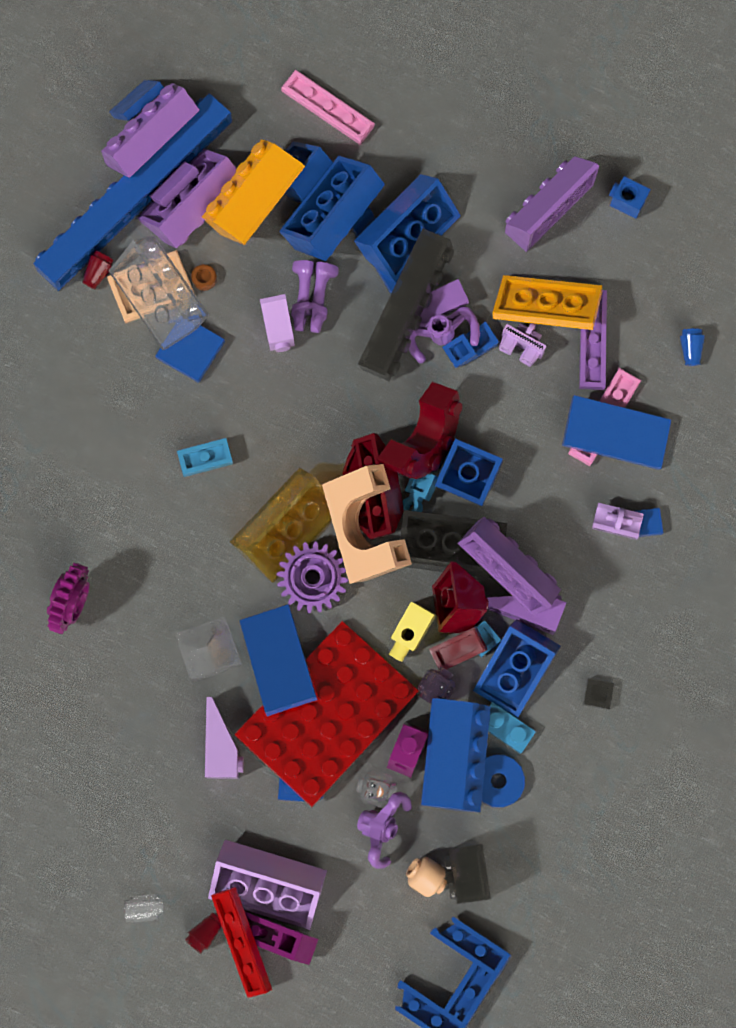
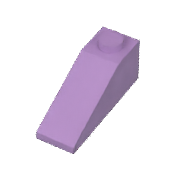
[260,294,295,352]
[205,697,244,779]

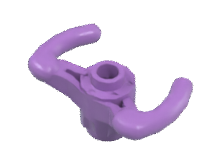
[405,307,480,363]
[357,792,412,869]

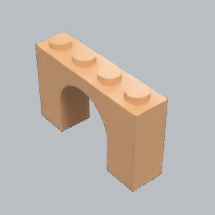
[322,464,412,584]

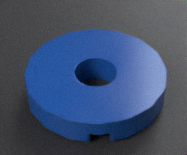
[482,755,525,808]

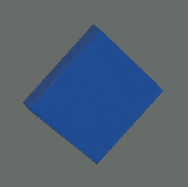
[109,80,164,121]
[155,315,225,383]

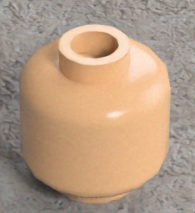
[406,857,447,897]

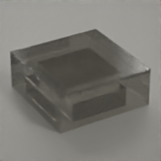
[583,679,614,710]

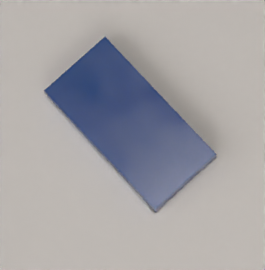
[562,395,671,470]
[239,604,317,716]

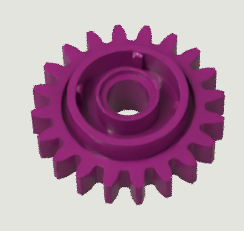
[47,563,90,634]

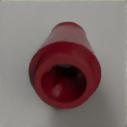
[82,251,114,290]
[185,912,221,954]

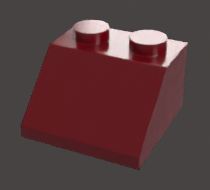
[432,562,489,633]

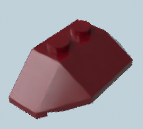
[342,433,404,540]

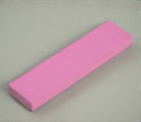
[281,70,375,145]
[568,368,641,466]

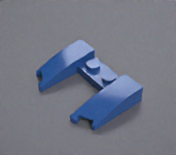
[395,917,512,1028]

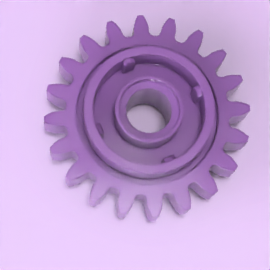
[277,541,348,613]

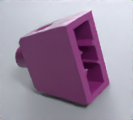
[387,721,429,778]

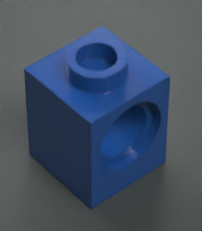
[609,176,651,219]

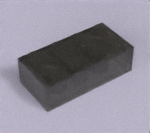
[400,510,507,579]

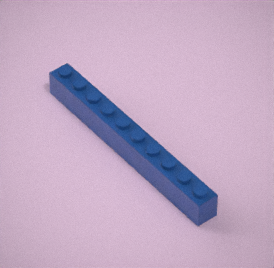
[33,93,232,291]

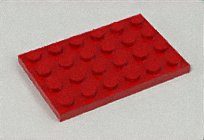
[235,621,419,808]

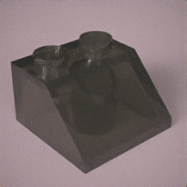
[444,844,491,904]

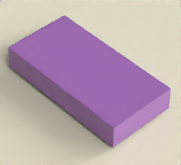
[150,162,200,207]

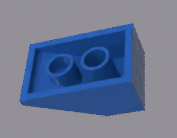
[473,619,561,718]

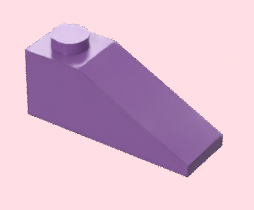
[488,595,566,635]

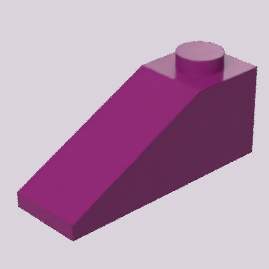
[245,912,319,965]

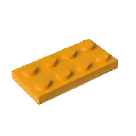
[492,275,602,330]

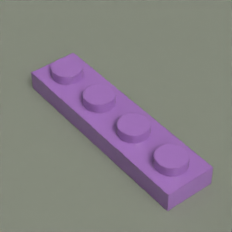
[579,290,607,390]

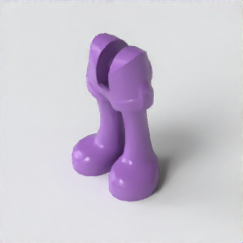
[291,260,339,333]

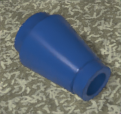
[680,328,705,366]

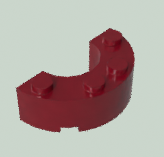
[377,381,462,479]

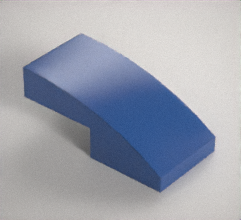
[442,322,500,369]

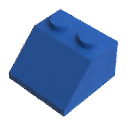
[284,141,333,203]
[435,439,503,506]

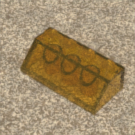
[230,467,332,583]

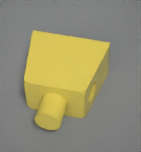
[389,602,436,662]

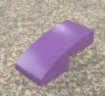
[412,279,469,323]

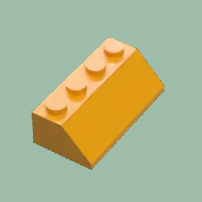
[202,139,305,245]

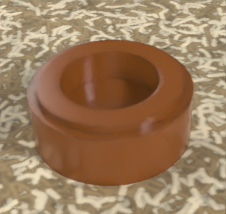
[191,264,217,291]

